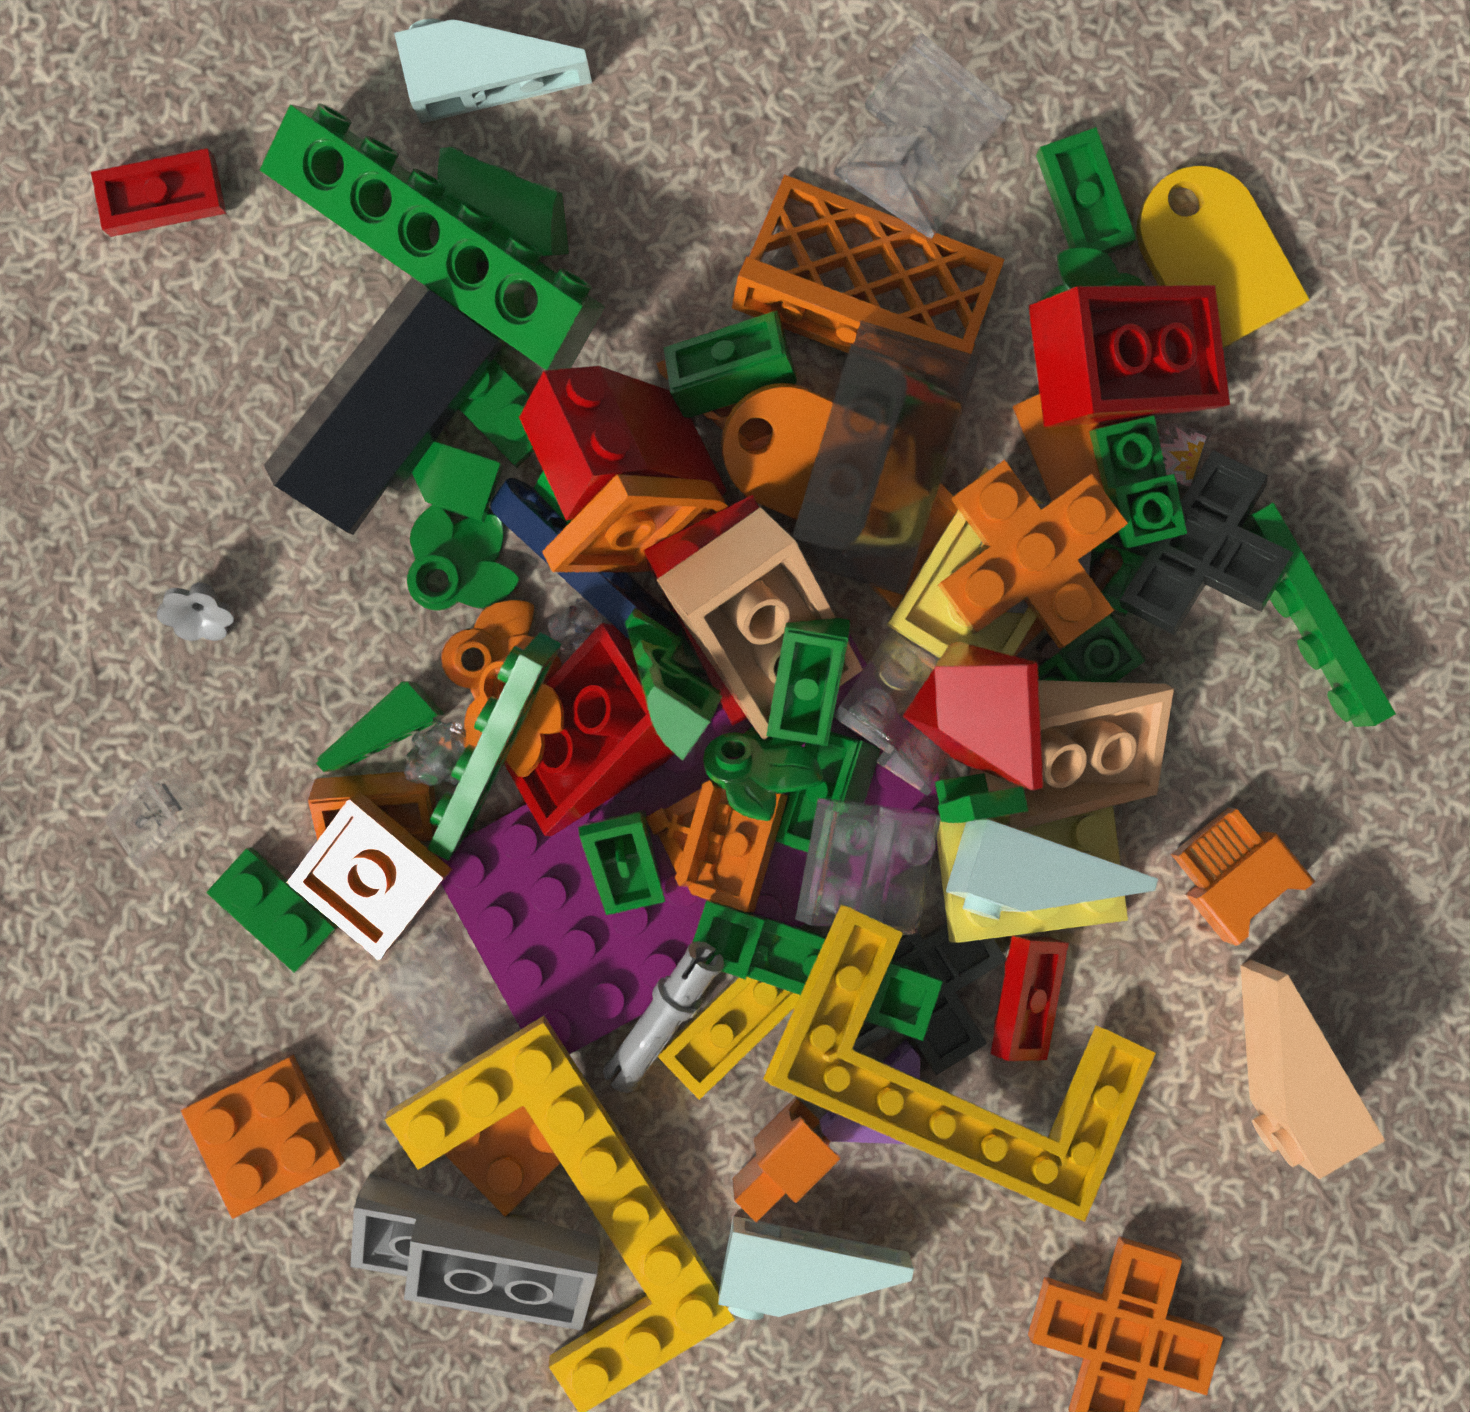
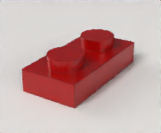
[91,148,226,237]
[990,935,1069,1061]

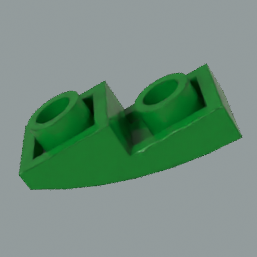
[1089,415,1187,548]
[1038,613,1146,682]

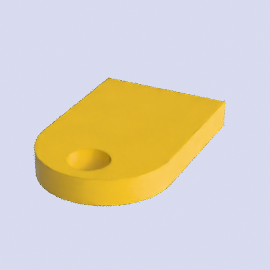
[1136,166,1310,349]

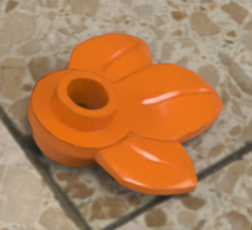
[441,600,562,700]
[464,657,564,777]

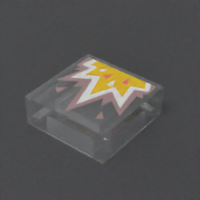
[1154,416,1210,493]

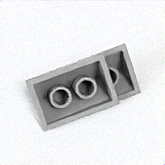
[350,1174,600,1330]

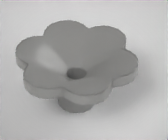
[157,583,235,641]

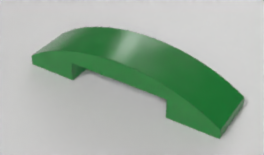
[693,900,943,1041]

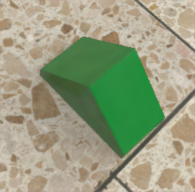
[578,809,665,915]

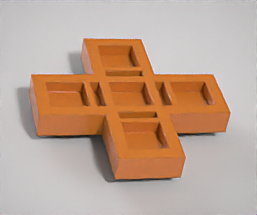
[938,459,1128,648]
[1028,1236,1224,1412]

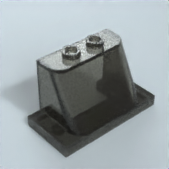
[792,320,980,595]

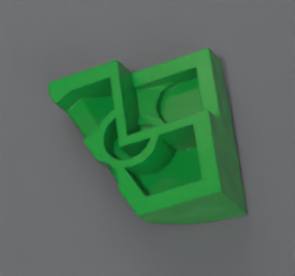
[437,147,569,263]
[625,608,722,760]

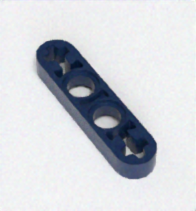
[490,478,680,640]

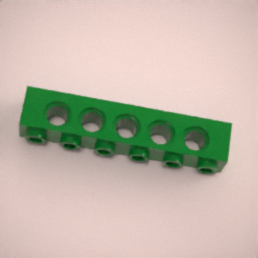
[260,103,605,370]

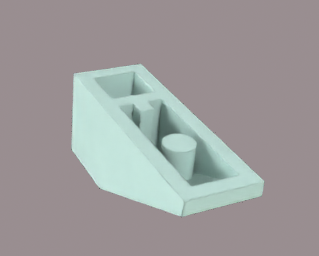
[394,19,592,123]
[946,819,1158,920]
[718,1216,914,1320]

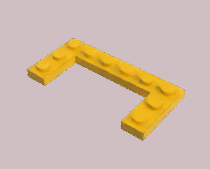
[763,905,1156,1222]
[384,1016,735,1412]

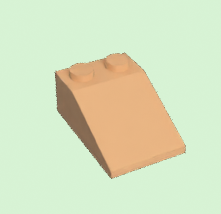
[657,507,863,740]
[970,680,1174,830]
[1241,959,1385,1179]

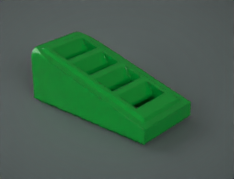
[316,681,446,772]

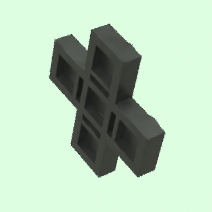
[1110,450,1294,635]
[852,887,1007,1075]

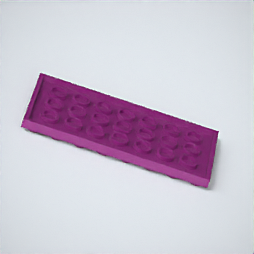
[435,633,941,1055]

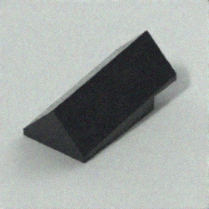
[264,277,503,535]

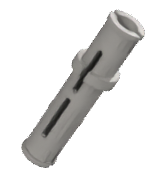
[603,941,724,1093]

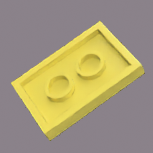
[886,467,1044,658]
[934,806,1128,943]

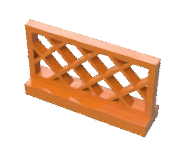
[731,174,1005,394]

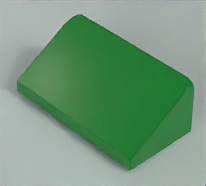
[663,310,797,418]
[766,618,850,746]
[775,731,880,863]

